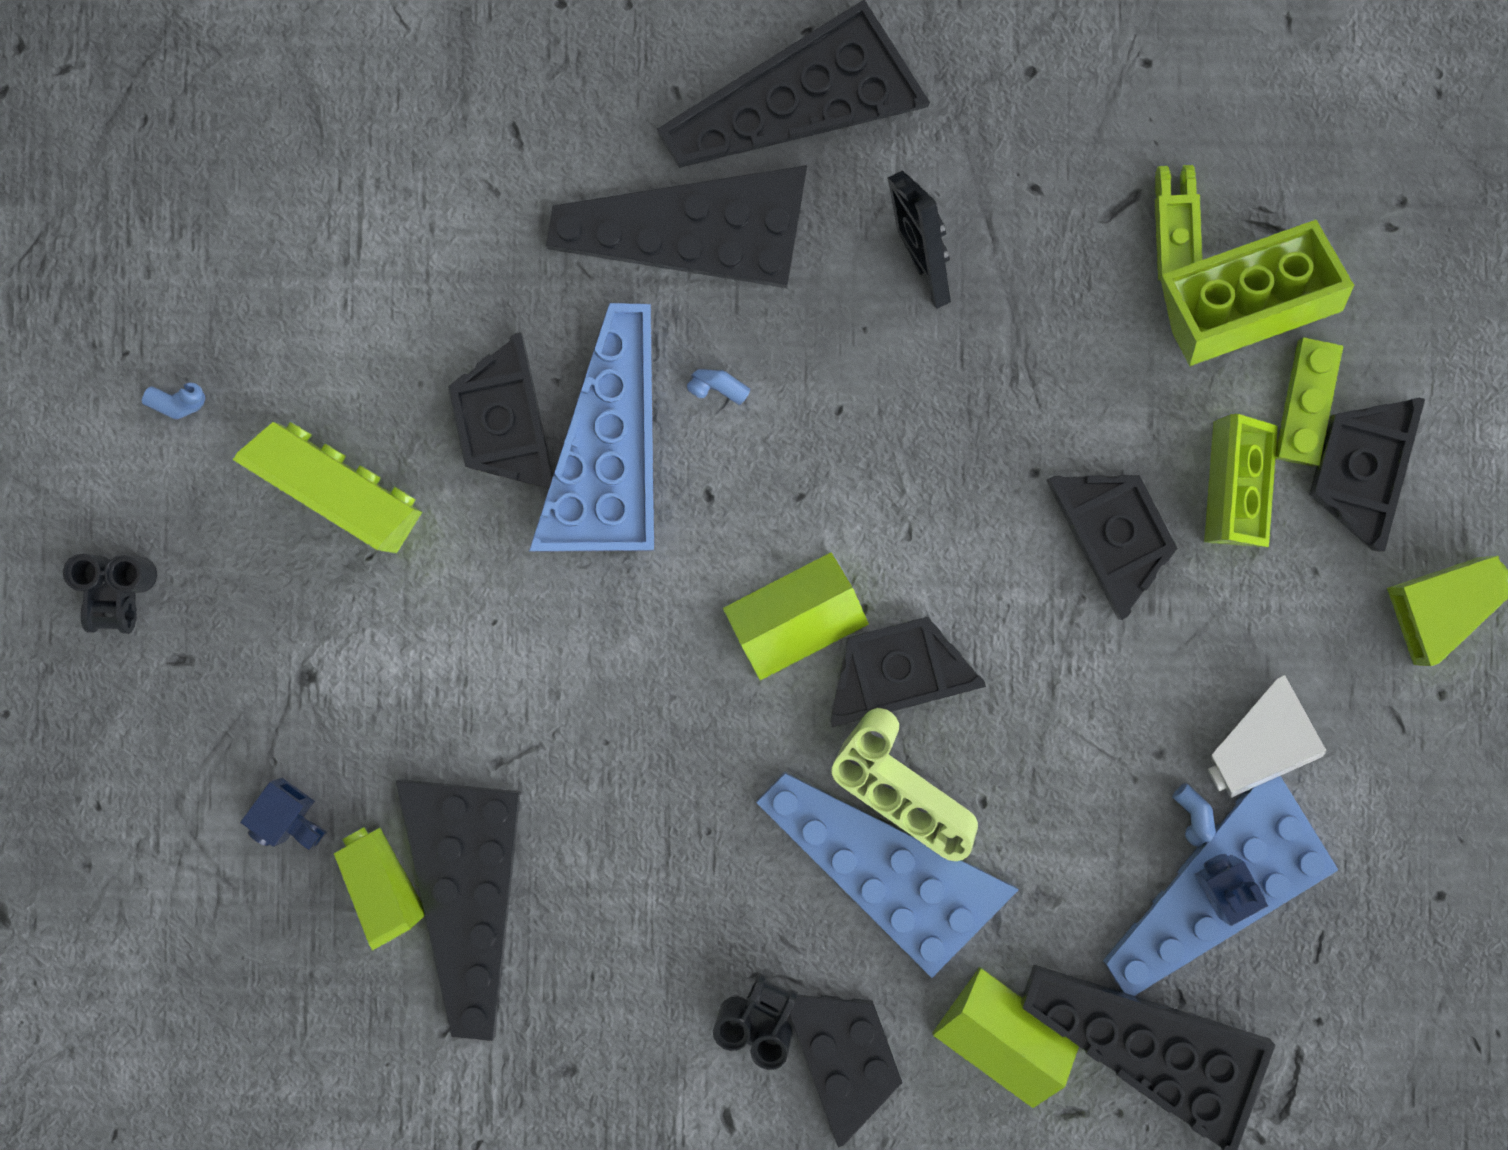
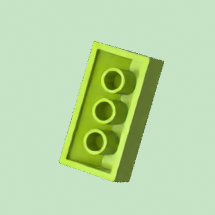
[1160,219,1354,366]
[233,422,422,554]

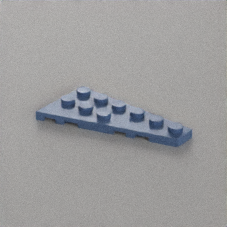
[529,303,654,552]
[756,772,1019,978]
[1103,776,1338,996]

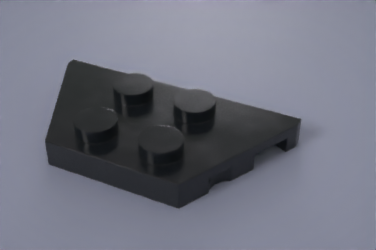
[888,170,951,309]
[448,332,553,489]
[1309,397,1425,552]
[1046,475,1178,620]
[830,617,986,727]
[787,991,903,1148]

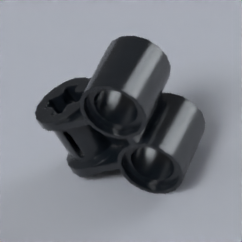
[63,554,158,634]
[713,973,798,1070]

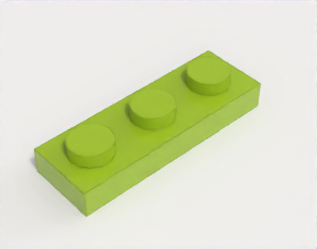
[1276,337,1343,467]

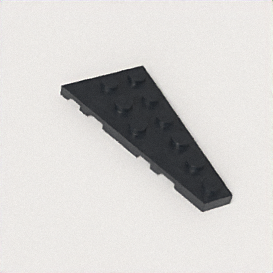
[657,0,930,168]
[546,165,807,288]
[396,779,521,1041]
[1021,964,1276,1150]

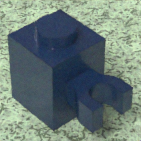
[240,778,327,850]
[1195,854,1268,926]

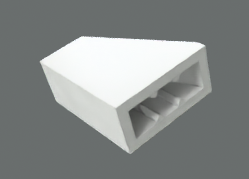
[1208,675,1326,798]

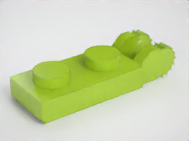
[1155,165,1203,281]

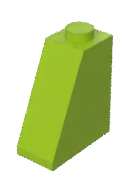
[1387,556,1508,666]
[334,827,425,951]

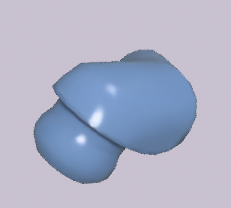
[687,369,750,405]
[142,383,205,419]
[1172,783,1216,847]

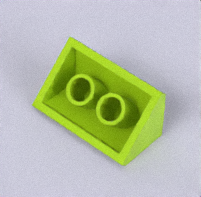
[1204,414,1278,547]
[723,552,869,681]
[932,967,1079,1108]

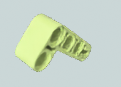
[832,708,978,861]

